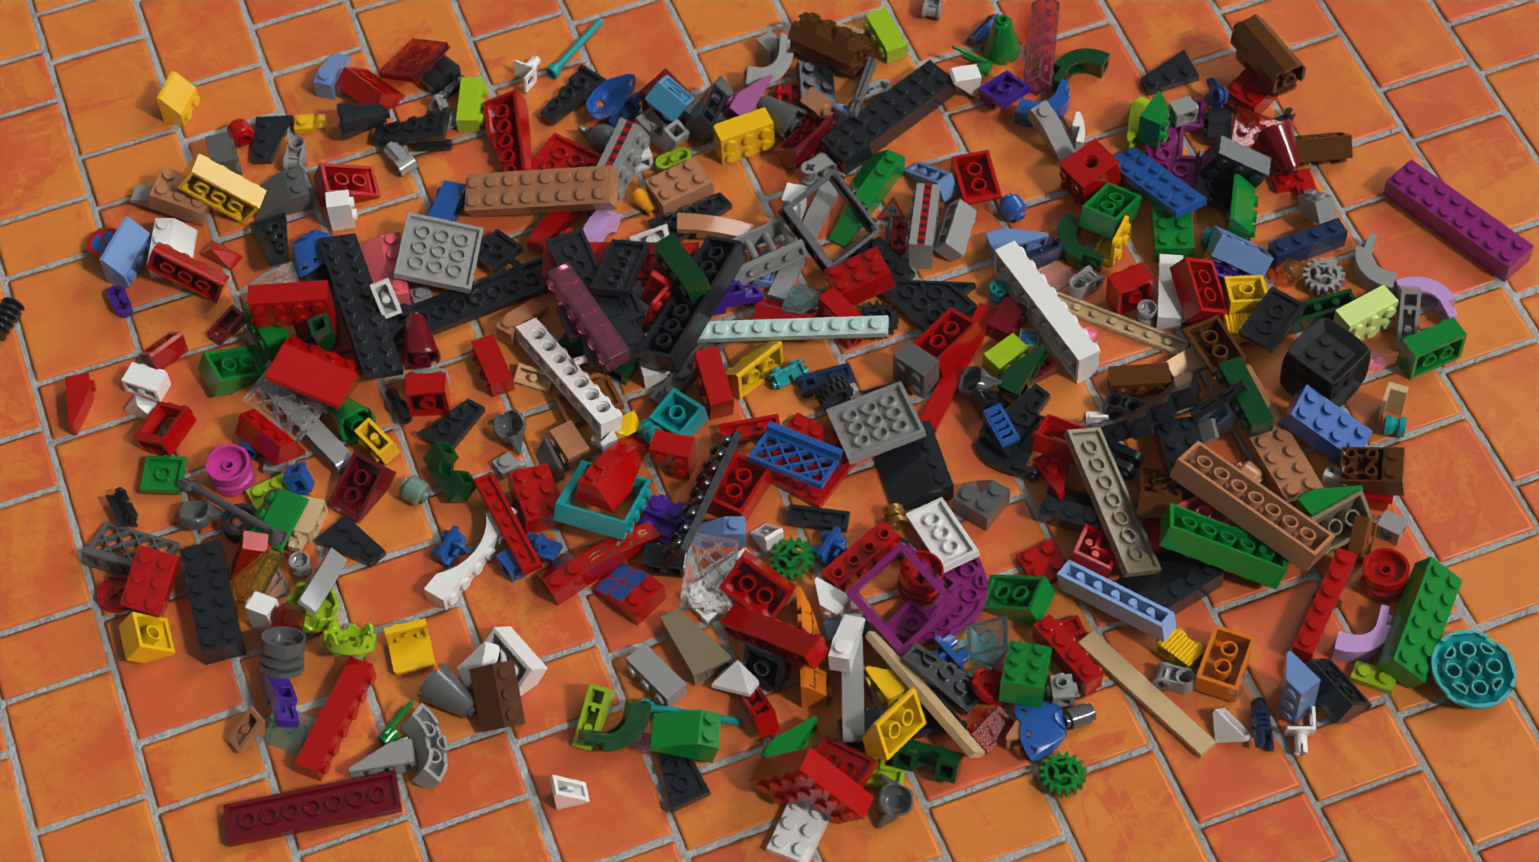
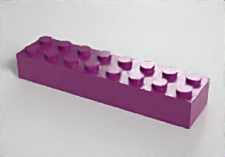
[1383,159,1534,282]

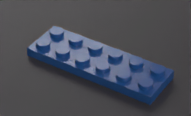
[1113,147,1207,218]

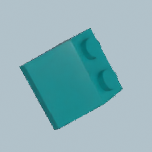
[649,388,709,436]

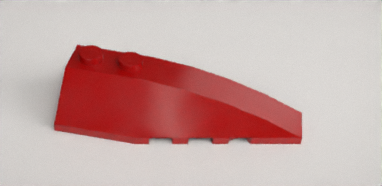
[576,434,649,514]

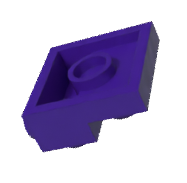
[978,70,1031,110]
[638,494,685,545]

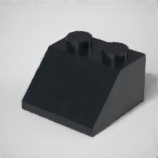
[742,642,792,693]

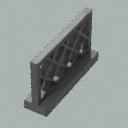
[81,521,180,576]

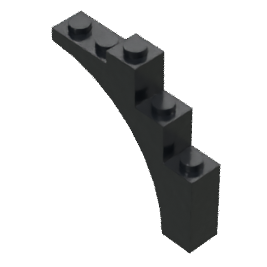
[1091,371,1201,445]

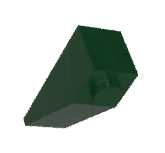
[997,343,1050,400]

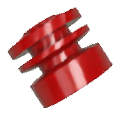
[897,550,944,606]

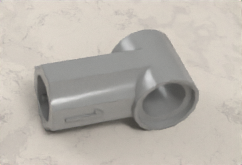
[383,142,418,177]

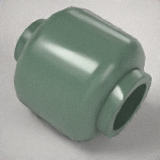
[399,475,430,505]

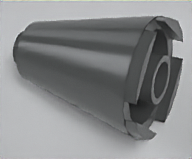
[757,95,809,141]
[417,662,477,718]

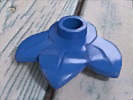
[1204,78,1229,108]

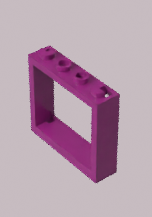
[846,542,961,657]

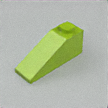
[1126,96,1150,150]
[572,683,616,752]

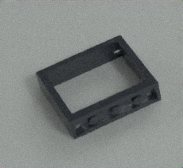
[778,169,881,273]

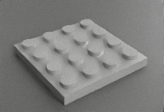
[393,212,484,294]
[826,381,927,465]

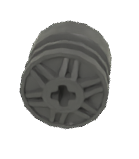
[259,627,306,679]

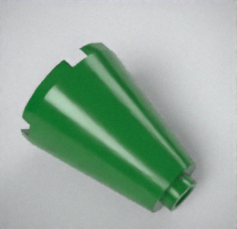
[983,15,1020,65]
[327,397,376,443]

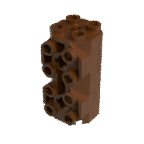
[788,12,873,77]
[1230,14,1306,97]

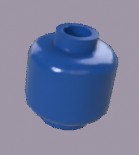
[998,193,1027,222]

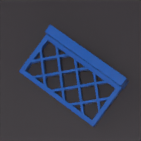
[748,421,843,490]

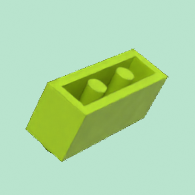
[863,7,908,64]
[456,77,488,132]

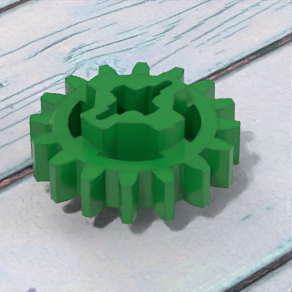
[769,536,815,582]
[1039,751,1087,798]

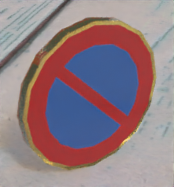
[86,227,117,259]

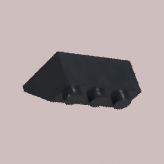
[1038,487,1102,533]
[1305,658,1372,724]

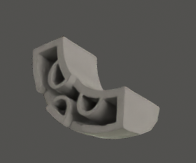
[401,703,449,788]

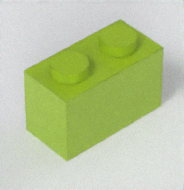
[983,333,1029,379]

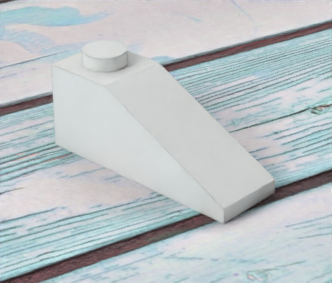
[828,615,865,673]

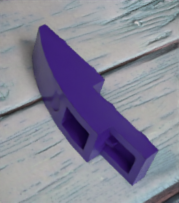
[713,280,764,316]
[260,673,299,728]

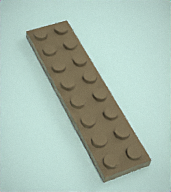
[1063,427,1162,577]

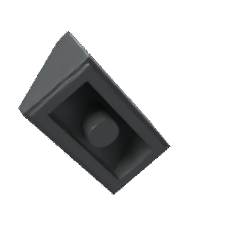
[536,438,565,483]

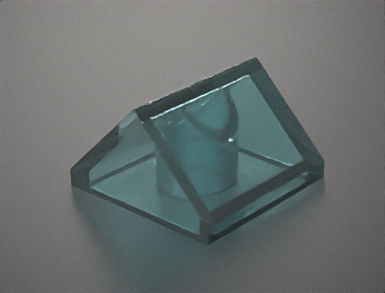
[967,615,1009,668]
[265,711,317,755]

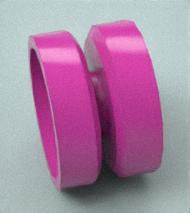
[205,444,255,496]

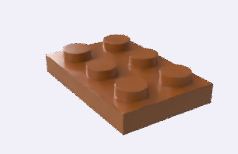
[553,374,624,427]

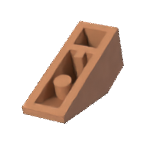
[495,298,549,349]

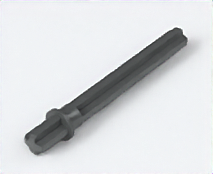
[848,57,877,118]

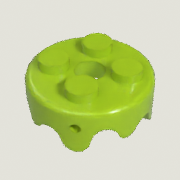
[286,582,340,633]
[323,620,377,658]

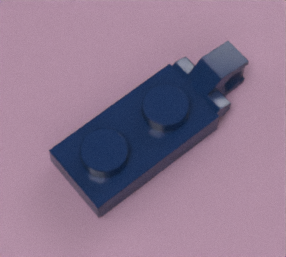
[604,90,641,128]

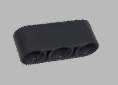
[1103,392,1148,419]

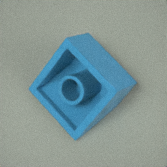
[645,75,696,122]

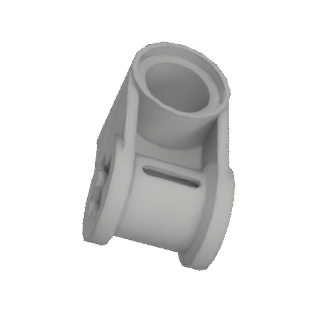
[921,0,943,20]
[283,135,308,171]
[801,153,837,186]
[1068,266,1104,300]
[1152,662,1195,695]

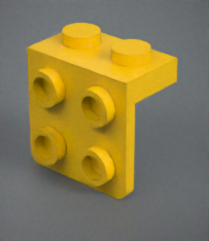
[1094,215,1131,267]
[384,618,436,675]

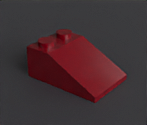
[326,451,397,523]

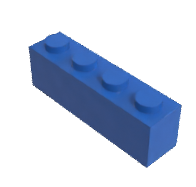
[428,180,466,222]

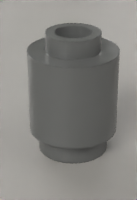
[1063,703,1096,730]

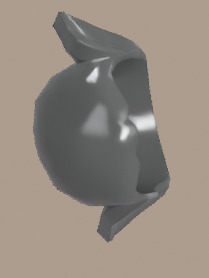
[578,124,615,153]
[958,365,1002,398]
[488,409,527,455]
[175,500,224,530]
[876,773,913,828]

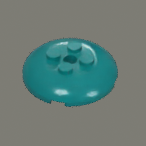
[1430,630,1516,709]

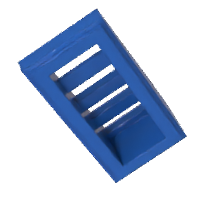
[966,14,999,43]
[983,404,1020,449]

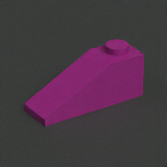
[721,74,773,118]

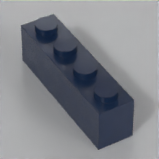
[1267,218,1348,271]

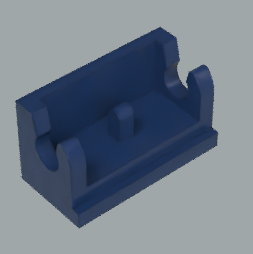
[1024,237,1064,269]

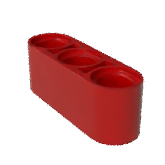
[527,212,573,255]

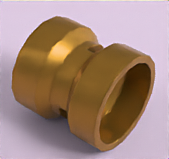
[883,503,908,532]

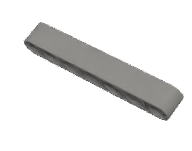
[258,380,352,474]
[841,613,865,742]

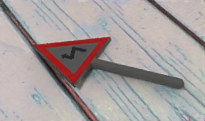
[877,196,905,246]

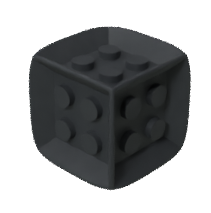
[1280,318,1371,407]

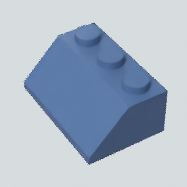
[99,216,152,289]
[1207,225,1273,276]
[1279,651,1321,725]

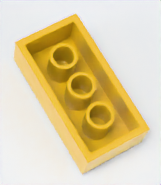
[177,154,267,224]

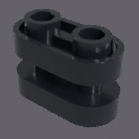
[1108,442,1144,481]

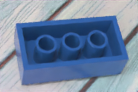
[1279,384,1373,466]

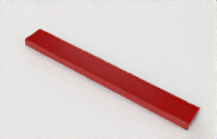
[920,303,997,433]

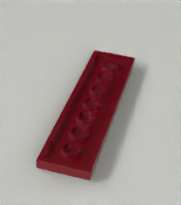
[223,770,403,847]

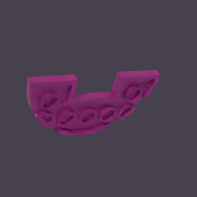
[1145,98,1206,188]
[886,557,988,643]

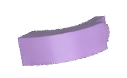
[583,209,622,242]
[1393,276,1457,320]
[1332,605,1392,663]

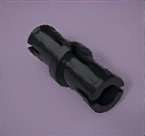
[385,388,412,425]

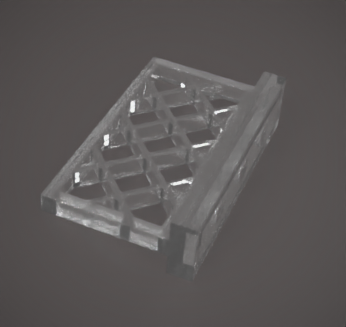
[242,360,331,443]
[678,530,739,614]

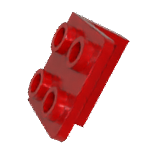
[640,270,673,328]

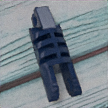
[1250,697,1274,752]

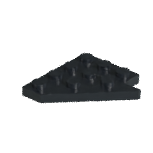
[880,279,977,333]

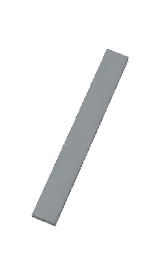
[767,180,838,303]

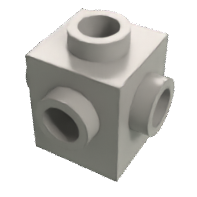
[1046,673,1078,708]

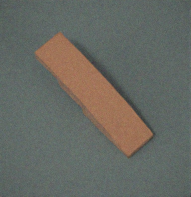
[677,213,754,239]

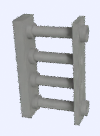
[732,217,808,285]

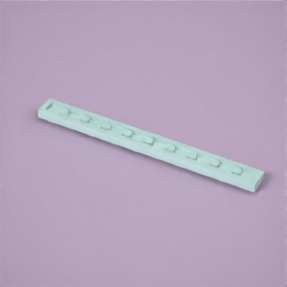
[696,315,889,343]

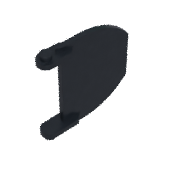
[975,415,1046,482]

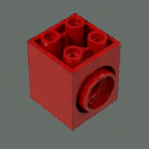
[1059,138,1121,206]

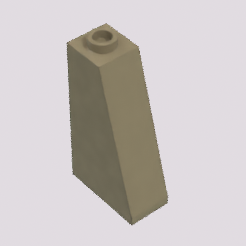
[660,609,732,686]

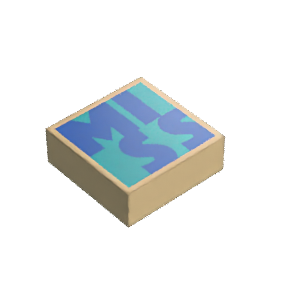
[1019,329,1040,350]

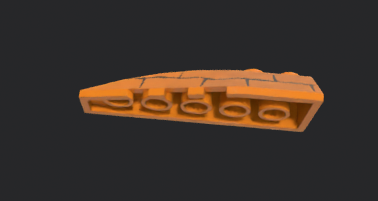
[796,586,832,708]

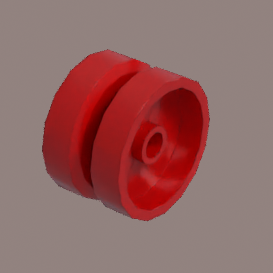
[1361,548,1410,603]

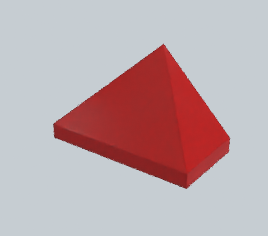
[200,240,242,271]

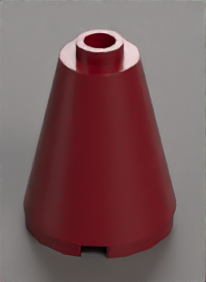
[1255,119,1300,175]
[401,312,441,369]

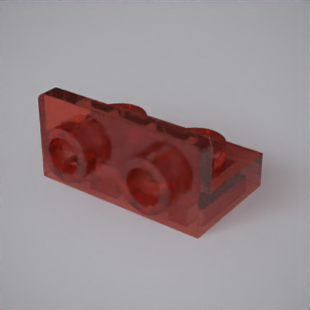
[270,603,306,631]
[967,705,1015,754]

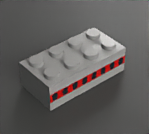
[597,117,651,205]
[905,183,940,270]

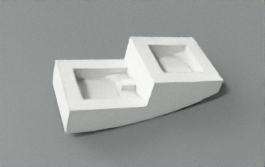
[1072,111,1085,151]

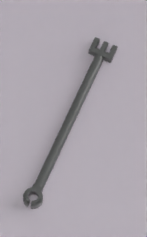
[178,479,288,545]

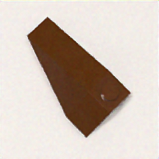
[1136,466,1182,519]

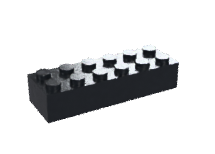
[179,539,247,665]

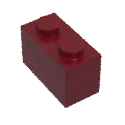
[986,297,1028,342]

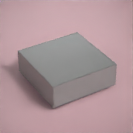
[1198,418,1219,445]

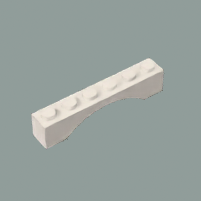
[424,507,520,611]

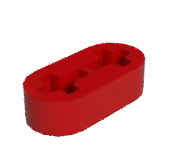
[890,221,909,255]

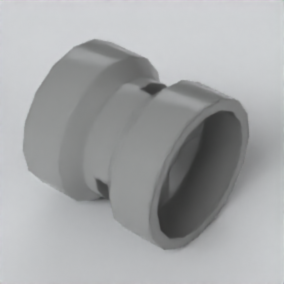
[1136,299,1157,326]
[288,551,312,579]

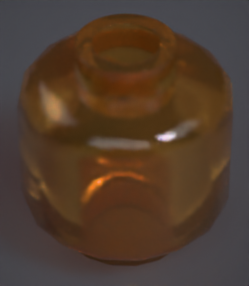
[1274,259,1304,288]

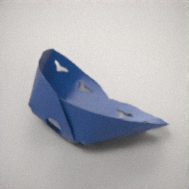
[586,74,636,119]
[292,229,334,277]
[1014,701,1067,761]

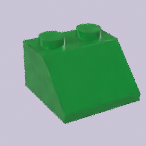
[1137,91,1170,149]

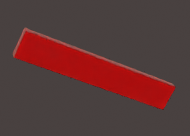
[473,472,543,576]

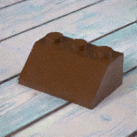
[1295,132,1353,166]
[1183,315,1248,376]
[469,660,526,733]

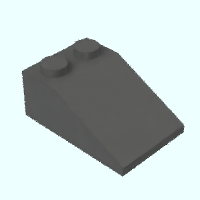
[255,166,313,220]

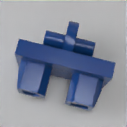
[431,525,468,568]
[812,526,847,567]
[527,531,563,564]
[933,633,970,671]

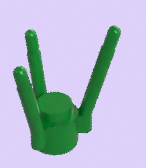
[952,45,993,78]
[377,699,414,746]

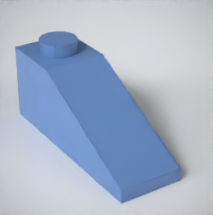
[313,53,352,99]
[904,161,958,202]
[985,228,1049,262]
[690,516,746,548]

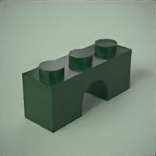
[422,441,476,503]
[892,739,964,784]

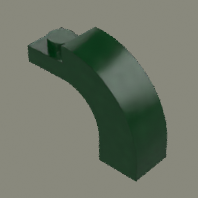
[1051,48,1110,93]
[1057,213,1104,273]
[302,312,335,352]
[578,699,652,752]

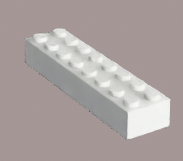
[994,241,1100,384]

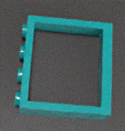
[553,460,653,540]

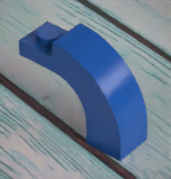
[1015,79,1071,127]

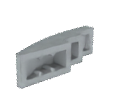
[297,547,347,615]

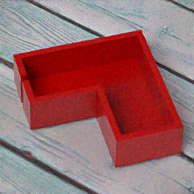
[247,280,340,346]
[750,747,874,824]

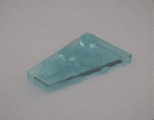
[782,284,826,314]

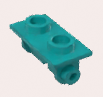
[767,358,809,390]

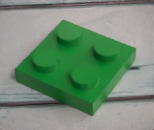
[140,455,188,495]

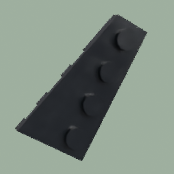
[540,64,606,126]
[373,106,451,146]
[979,383,1051,458]
[900,643,980,716]

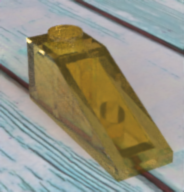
[230,549,285,605]

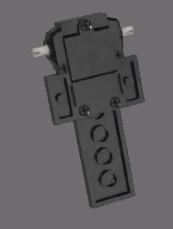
[546,228,648,373]

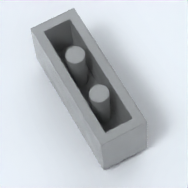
[934,199,977,262]
[626,643,688,707]

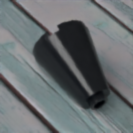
[337,102,390,139]

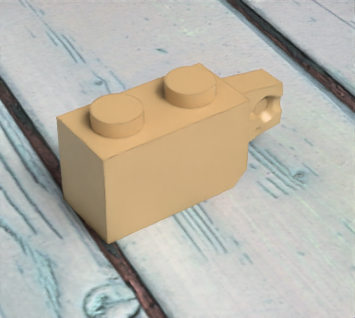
[288,495,328,552]

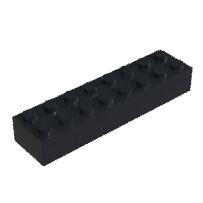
[820,60,956,175]
[637,235,747,373]

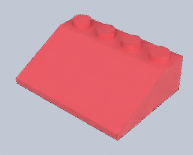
[360,232,412,306]

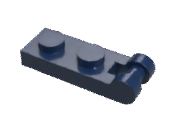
[796,363,855,398]

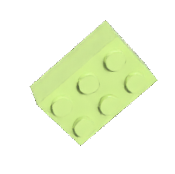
[1333,285,1398,341]

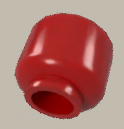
[226,118,254,146]

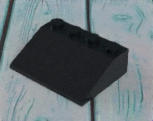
[875,420,954,511]
[1117,550,1224,615]

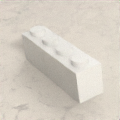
[1156,254,1185,330]

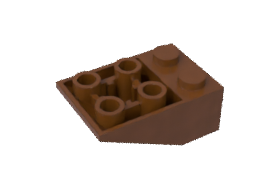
[1339,447,1406,496]

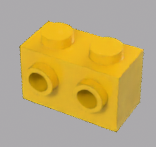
[354,417,401,465]

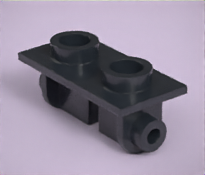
[106,487,138,527]

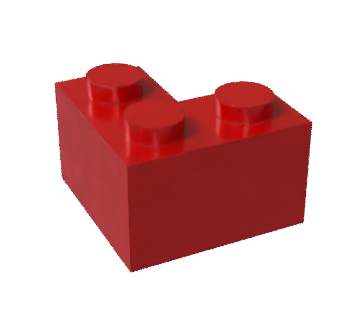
[648,429,697,480]
[1069,524,1116,578]

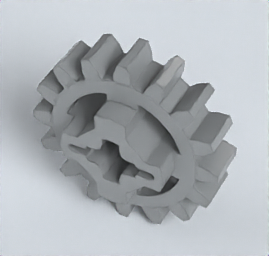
[1301,257,1345,296]

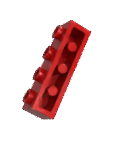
[821,520,900,593]
[1032,614,1103,697]

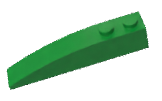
[829,149,905,248]

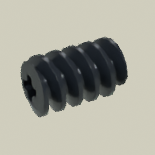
[0,297,25,341]

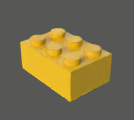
[713,107,775,165]

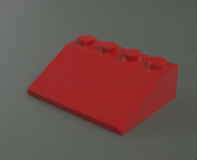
[264,336,361,409]

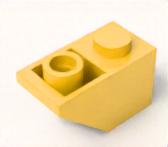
[864,666,909,710]

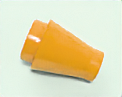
[631,188,658,216]

